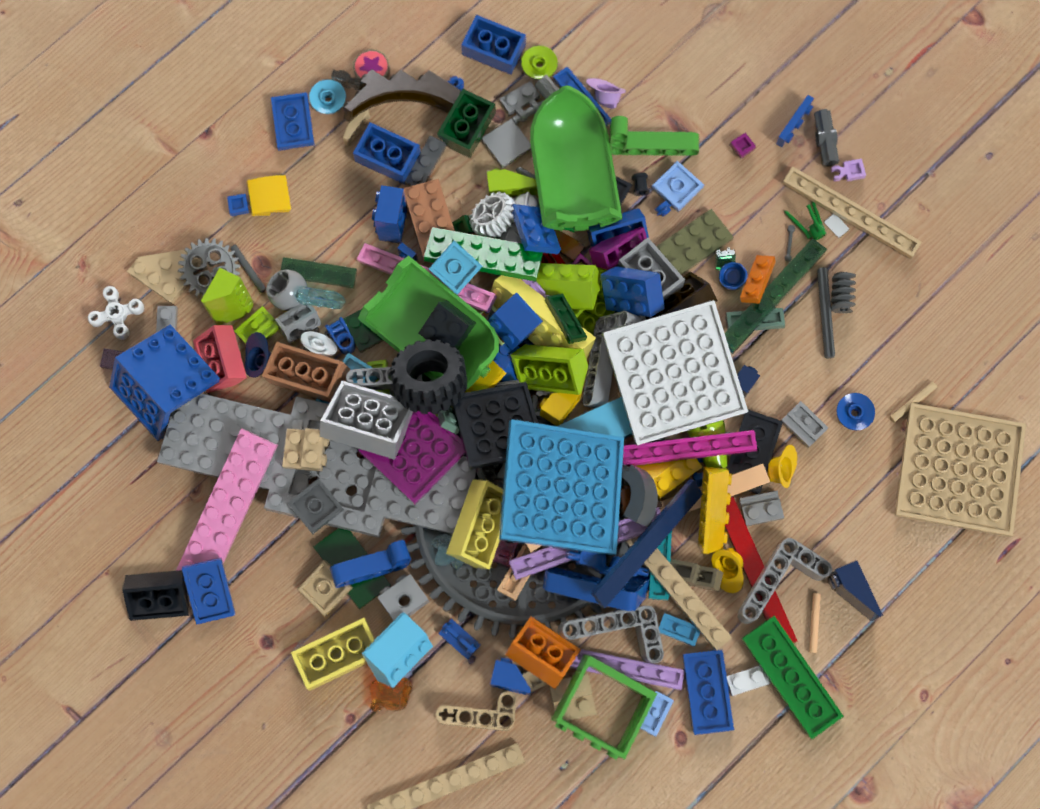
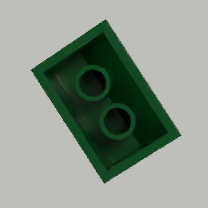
[437,89,496,158]

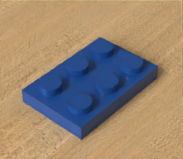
[271,92,315,151]
[512,204,561,254]
[182,557,236,625]

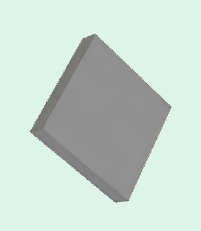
[482,119,531,168]

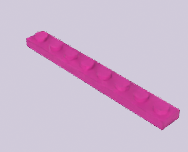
[622,430,757,467]

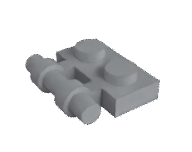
[500,81,544,124]

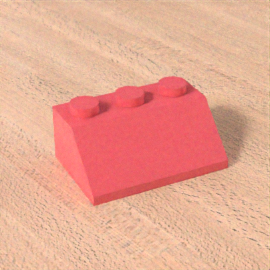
[193,325,247,393]

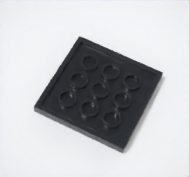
[453,382,538,470]

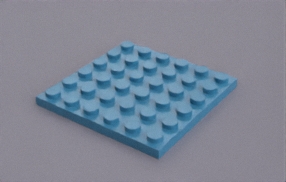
[499,419,624,555]

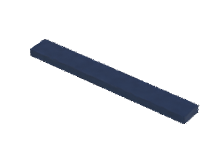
[591,479,703,608]

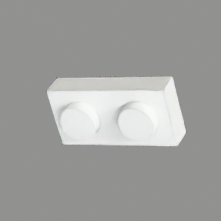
[727,666,770,696]

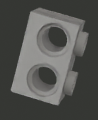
[275,300,321,344]

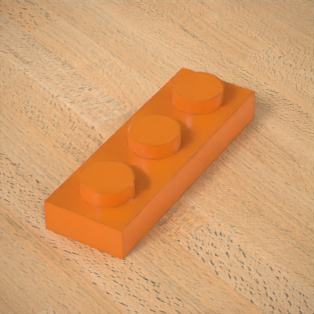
[740,255,776,304]

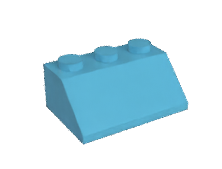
[362,612,433,688]

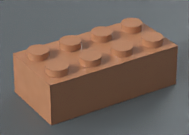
[403,179,455,264]
[262,342,351,403]

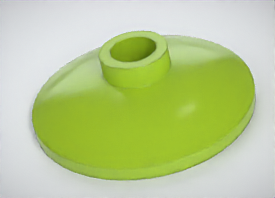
[521,45,558,80]

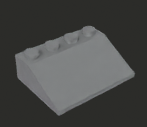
[320,381,413,459]

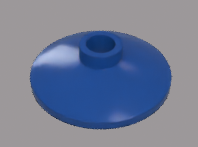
[836,393,875,431]

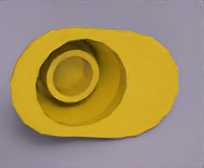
[767,445,797,488]
[711,548,744,593]

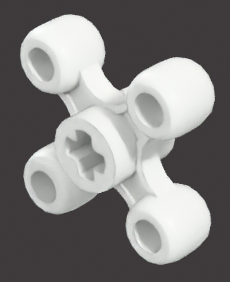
[88,286,144,340]

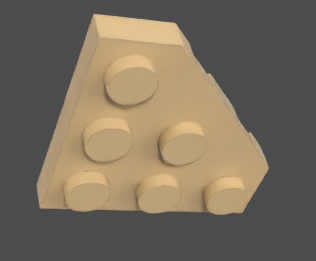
[127,249,202,305]

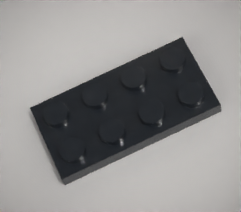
[727,410,783,494]

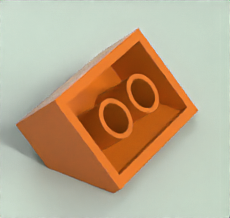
[505,616,581,689]

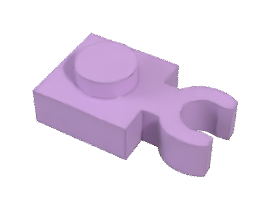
[831,159,866,182]

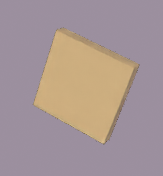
[298,560,353,616]

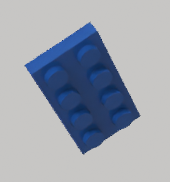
[683,650,734,735]

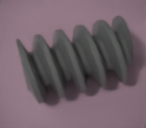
[831,272,856,314]

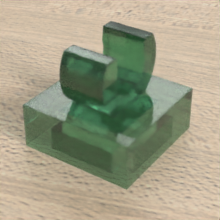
[715,247,736,270]

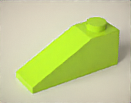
[487,169,538,197]

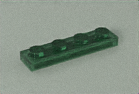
[280,257,357,288]

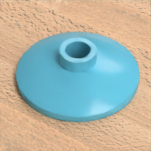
[309,80,346,114]

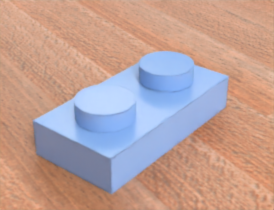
[640,691,674,737]

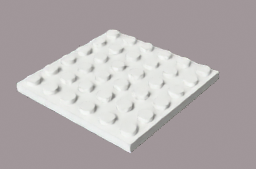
[602,300,748,445]

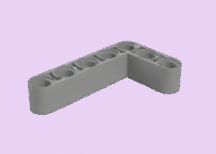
[583,311,643,409]
[737,538,832,624]
[558,606,664,663]

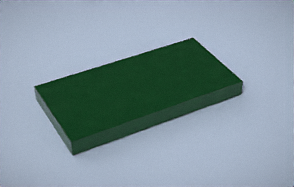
[313,528,391,610]

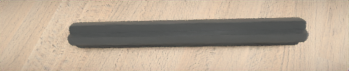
[817,268,835,359]

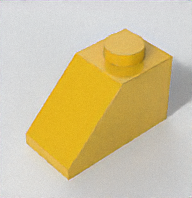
[539,393,582,427]

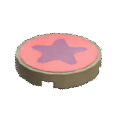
[353,50,390,81]

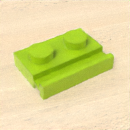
[234,306,279,344]

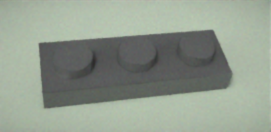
[405,136,447,186]

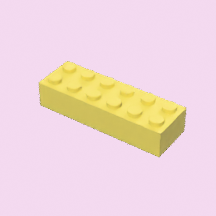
[491,275,596,360]

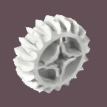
[469,191,515,238]

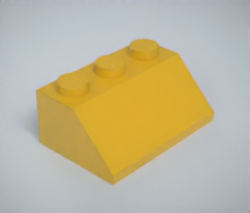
[636,439,702,499]

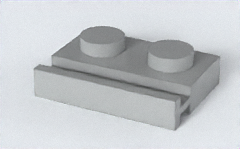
[781,401,828,448]
[739,491,784,526]

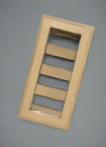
[343,110,370,146]

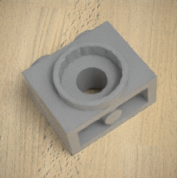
[378,574,429,620]

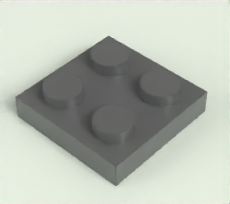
[288,479,344,534]

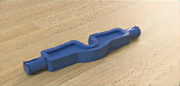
[565,550,649,577]

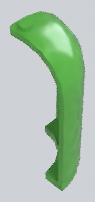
[530,85,623,231]
[358,256,499,389]

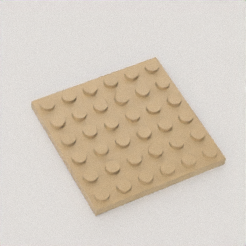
[894,403,1026,537]

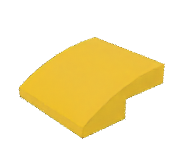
[246,175,291,216]

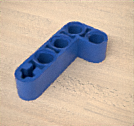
[329,540,411,588]

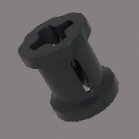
[631,173,650,196]

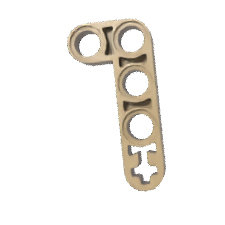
[436,691,516,731]

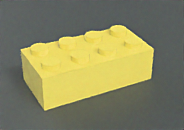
[446,480,503,570]
[291,618,375,691]

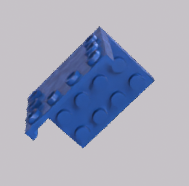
[109,324,220,441]

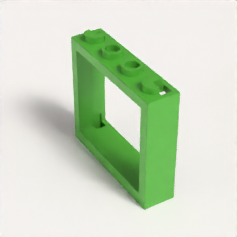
[551,655,657,760]

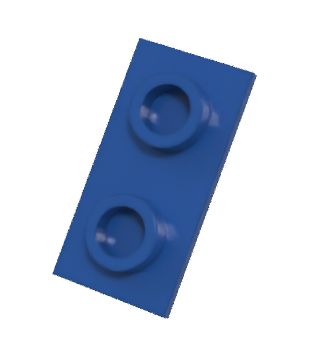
[438,619,481,660]

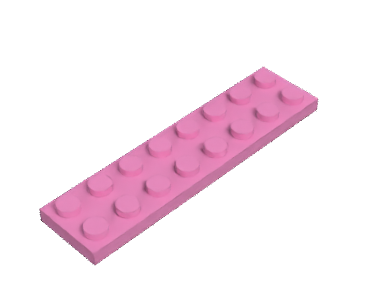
[176,428,278,571]

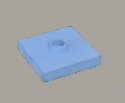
[652,161,704,212]

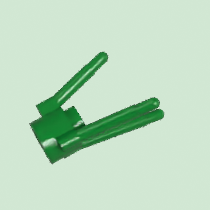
[784,202,827,241]

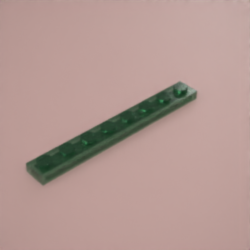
[724,238,827,354]

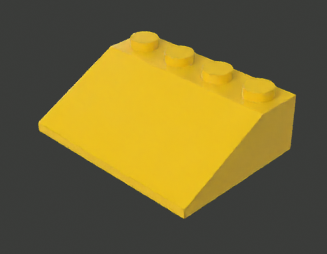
[698,467,732,554]

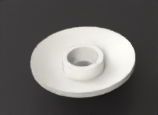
[300,331,337,356]

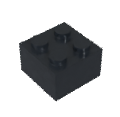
[418,300,476,350]

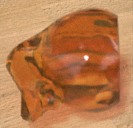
[369,677,412,712]

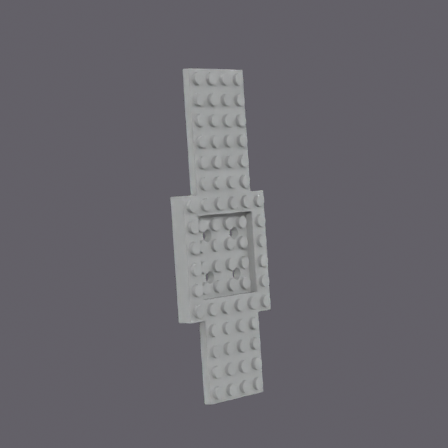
[157,394,477,538]

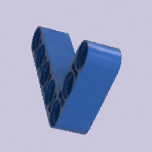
[543,567,650,611]

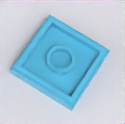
[429,240,483,295]

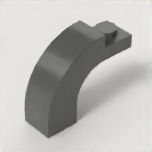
[622,465,658,527]

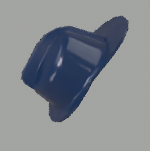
[245,332,271,378]

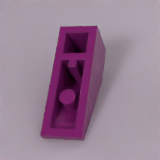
[589,227,647,270]

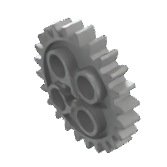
[178,238,240,297]

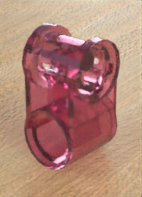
[492,540,519,569]

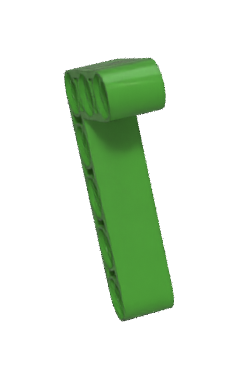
[609,116,699,156]

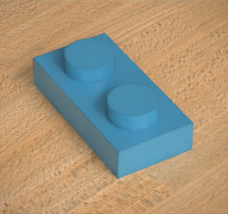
[659,613,700,646]

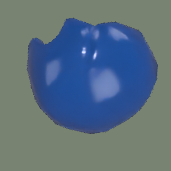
[719,262,748,291]

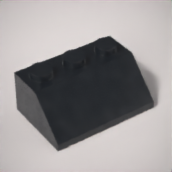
[122,570,189,621]

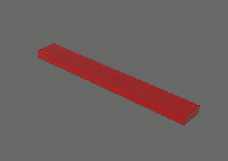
[725,497,798,643]

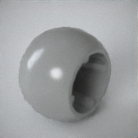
[266,269,308,311]

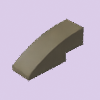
[670,559,723,592]

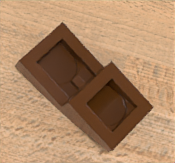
[554,230,585,262]

